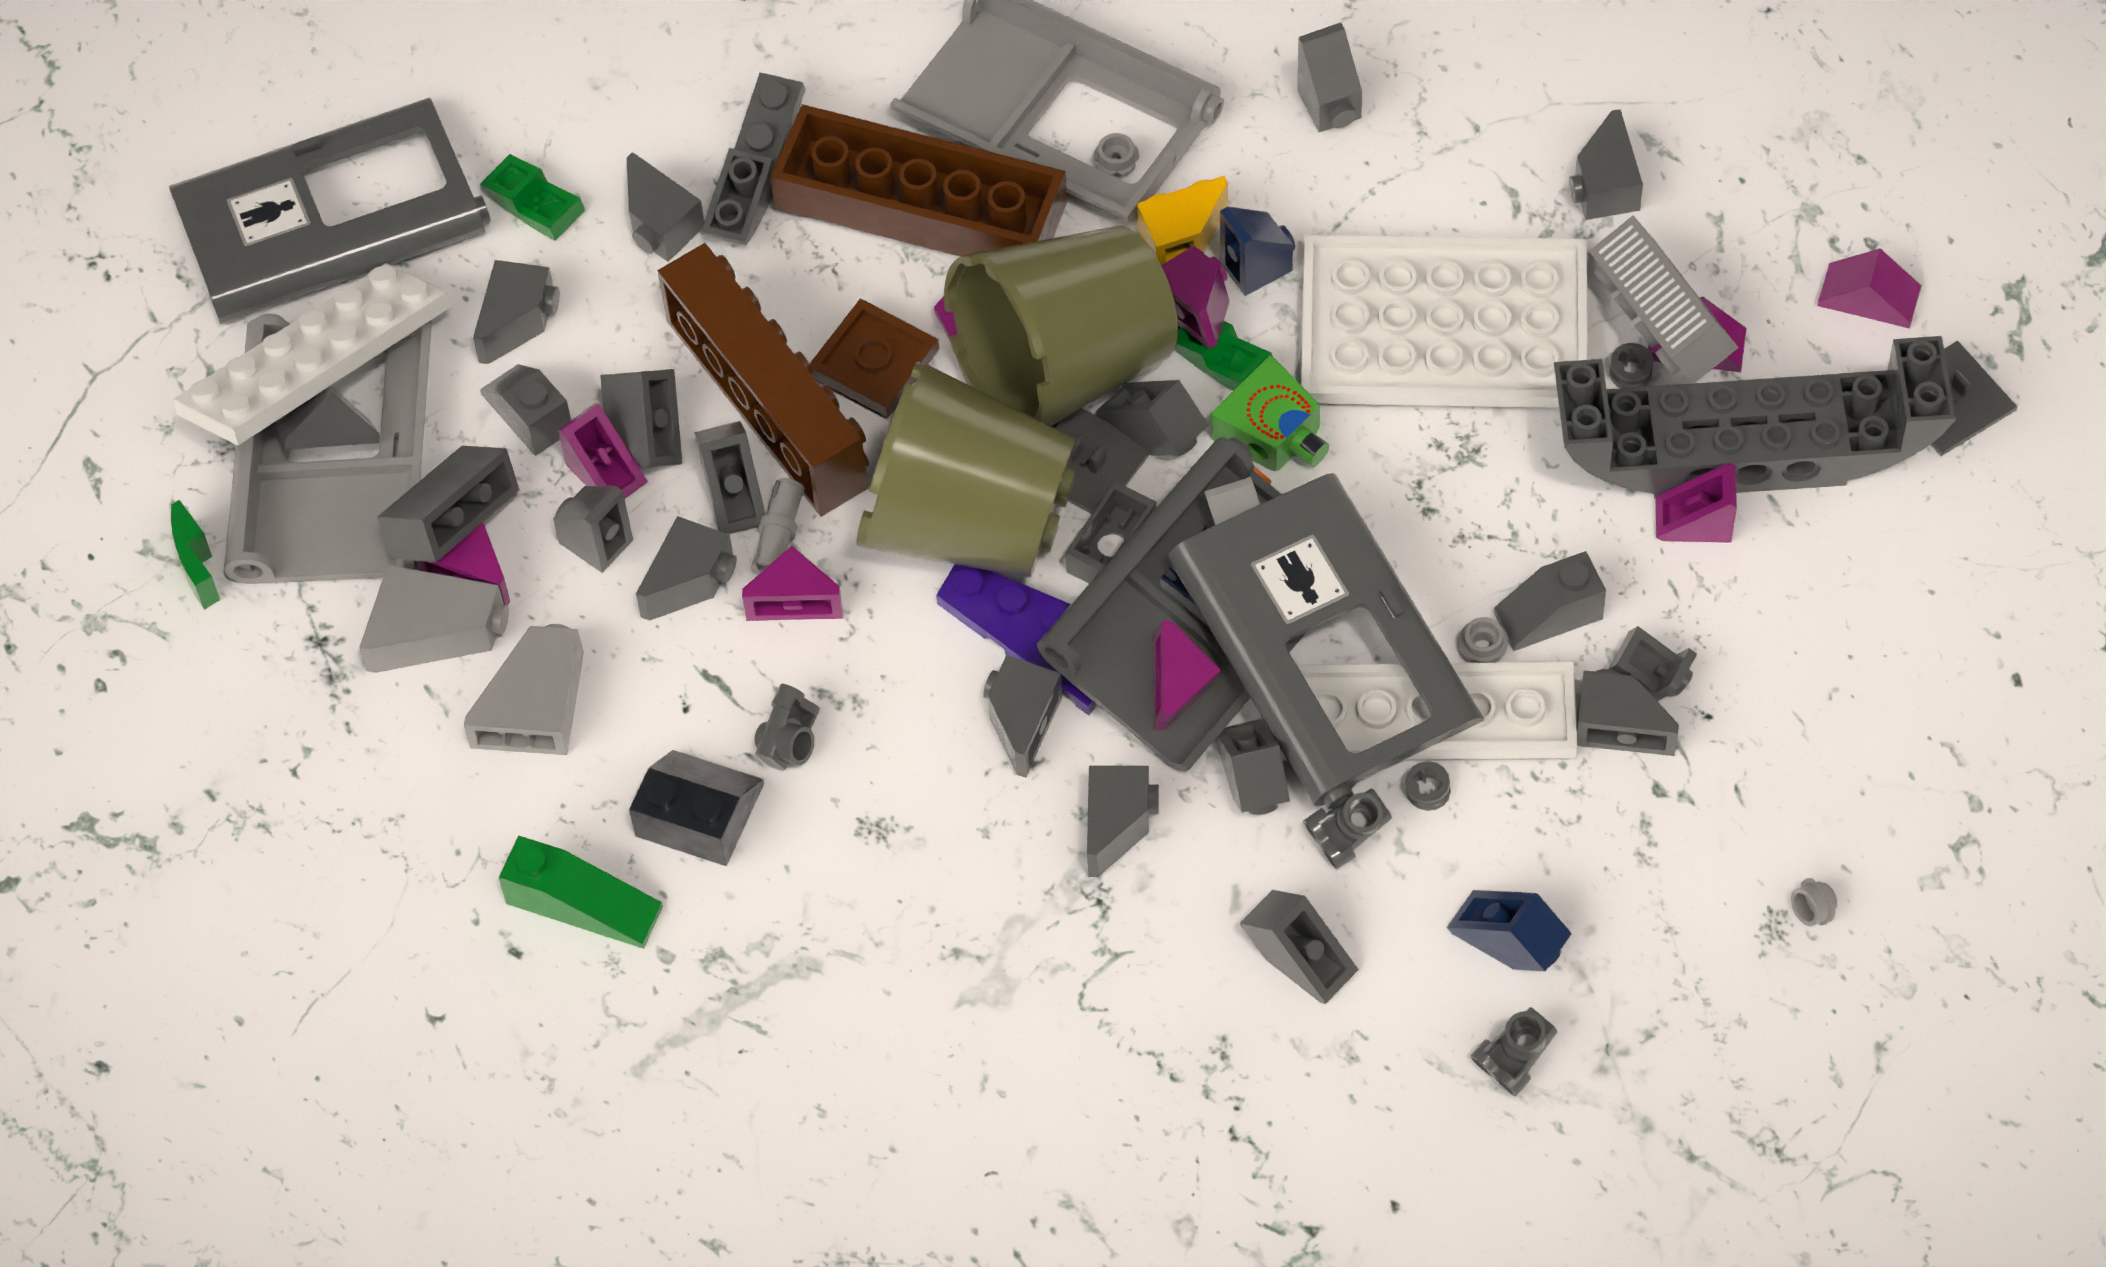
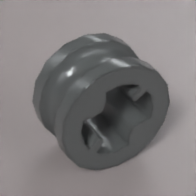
[1609,343,1654,388]
[1405,761,1451,811]

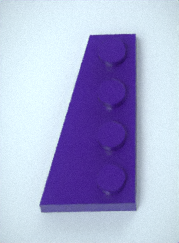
[936,564,1096,716]

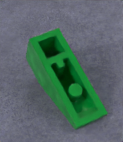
[499,835,663,949]

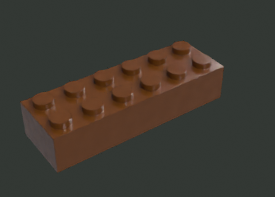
[770,104,1067,257]
[657,243,870,517]

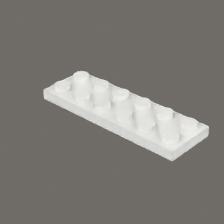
[173,263,451,445]
[1280,662,1577,761]

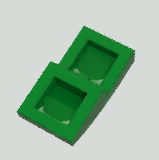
[480,154,585,241]
[1174,321,1273,390]
[171,500,220,610]

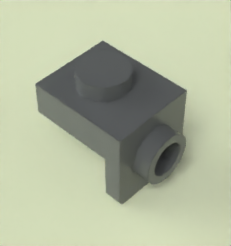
[1608,626,1697,701]

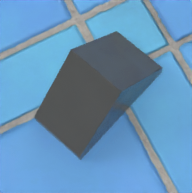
[276,386,380,449]

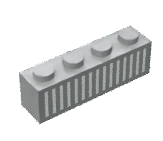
[1589,215,1738,384]

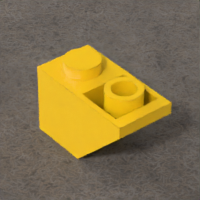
[1137,176,1228,265]

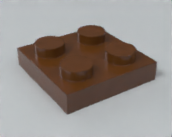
[809,298,940,417]

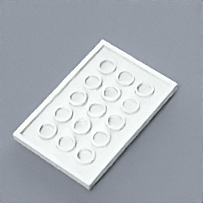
[1301,234,1588,408]

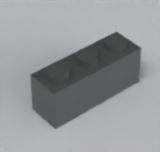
[377,445,520,562]

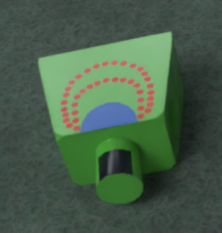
[1210,355,1329,471]

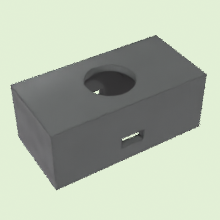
[1065,481,1157,583]

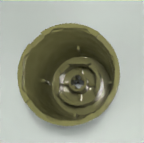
[944,226,1178,426]
[856,361,1077,578]

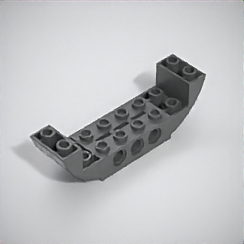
[1554,336,1956,498]

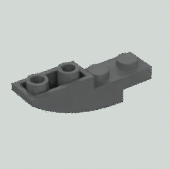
[701,72,806,246]

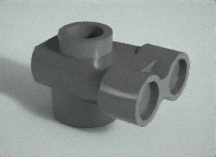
[754,684,820,770]
[1303,788,1392,870]
[1470,1007,1558,1096]

